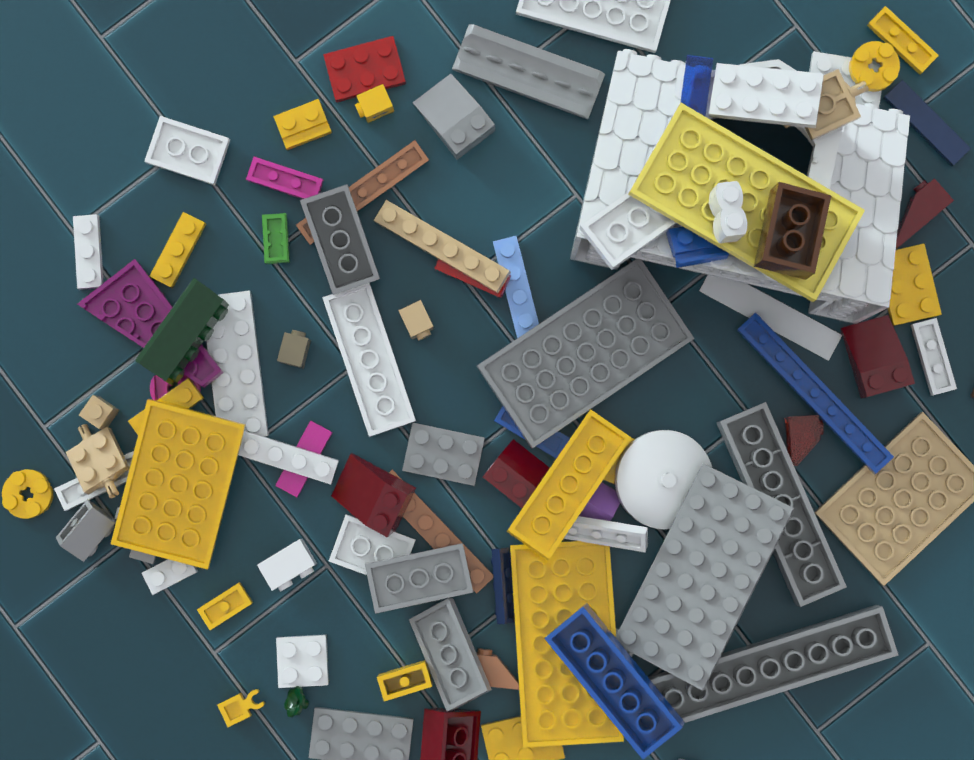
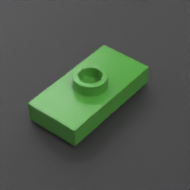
[262,213,290,264]

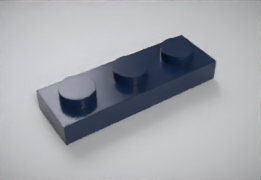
[491,547,515,624]

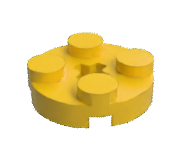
[849,41,900,92]
[2,469,53,519]

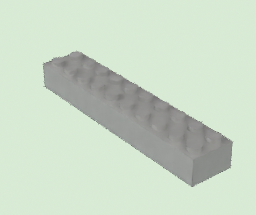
[648,605,898,723]

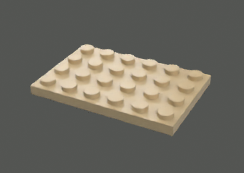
[814,412,974,586]

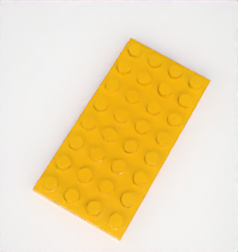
[510,541,624,748]

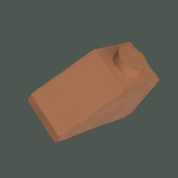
[476,648,519,690]

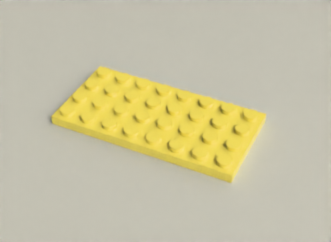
[628,103,865,302]

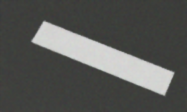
[699,275,842,361]

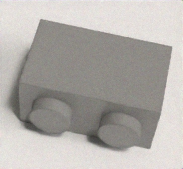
[56,499,115,562]

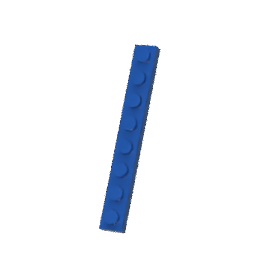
[737,313,894,475]

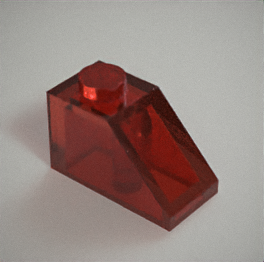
[785,415,824,466]

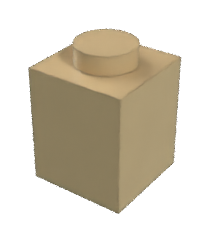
[398,300,434,341]
[79,395,120,429]

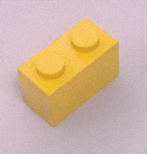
[377,660,433,701]

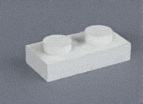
[142,559,198,595]

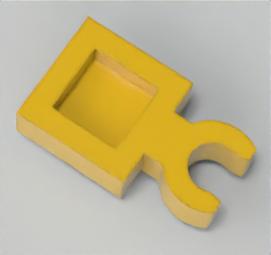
[217,689,265,727]

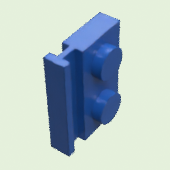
[666,227,729,268]

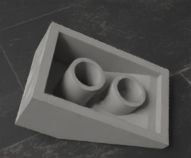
[413,74,495,160]

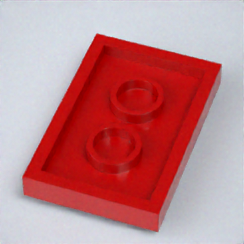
[323,36,406,103]

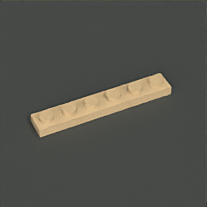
[374,200,511,293]

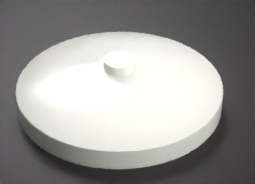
[615,430,712,529]

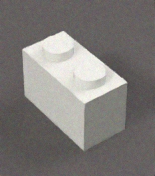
[257,539,317,592]

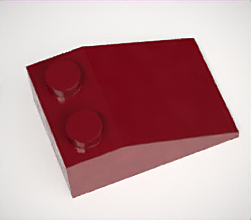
[840,315,915,399]
[331,453,416,537]

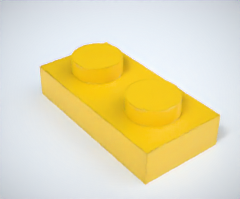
[197,582,253,630]

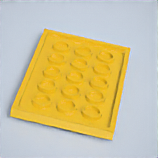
[111,399,246,570]

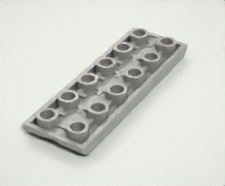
[452,24,605,120]

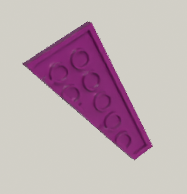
[77,259,224,388]

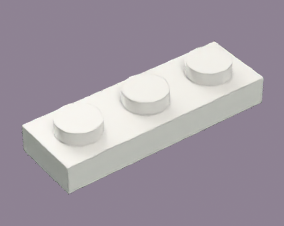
[73,214,104,290]
[911,318,957,396]

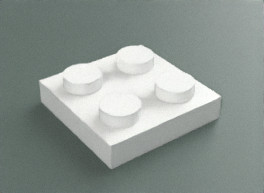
[276,634,329,688]

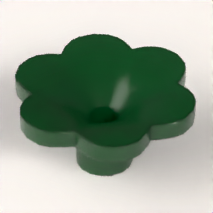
[284,686,309,718]

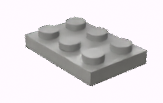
[402,422,485,486]

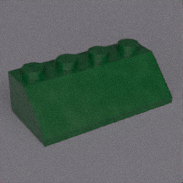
[135,278,229,385]

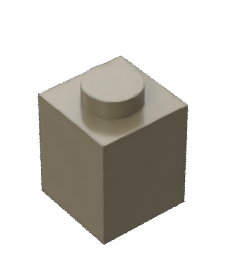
[277,330,311,369]

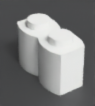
[709,181,747,243]

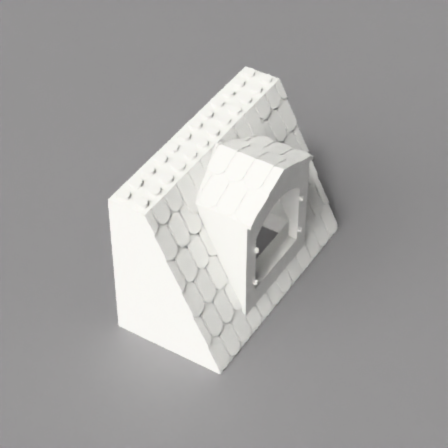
[570,49,910,324]

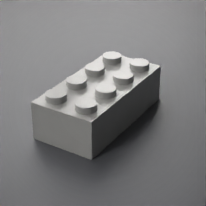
[300,184,380,295]

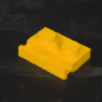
[273,99,332,150]

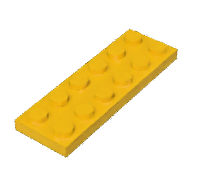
[506,409,631,560]

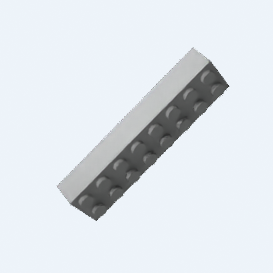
[717,402,847,607]

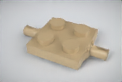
[784,69,869,141]
[66,424,130,498]

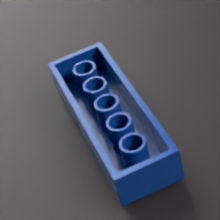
[544,603,685,759]

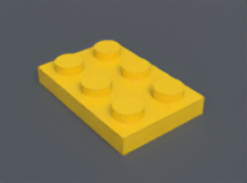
[887,244,942,326]
[481,715,565,760]

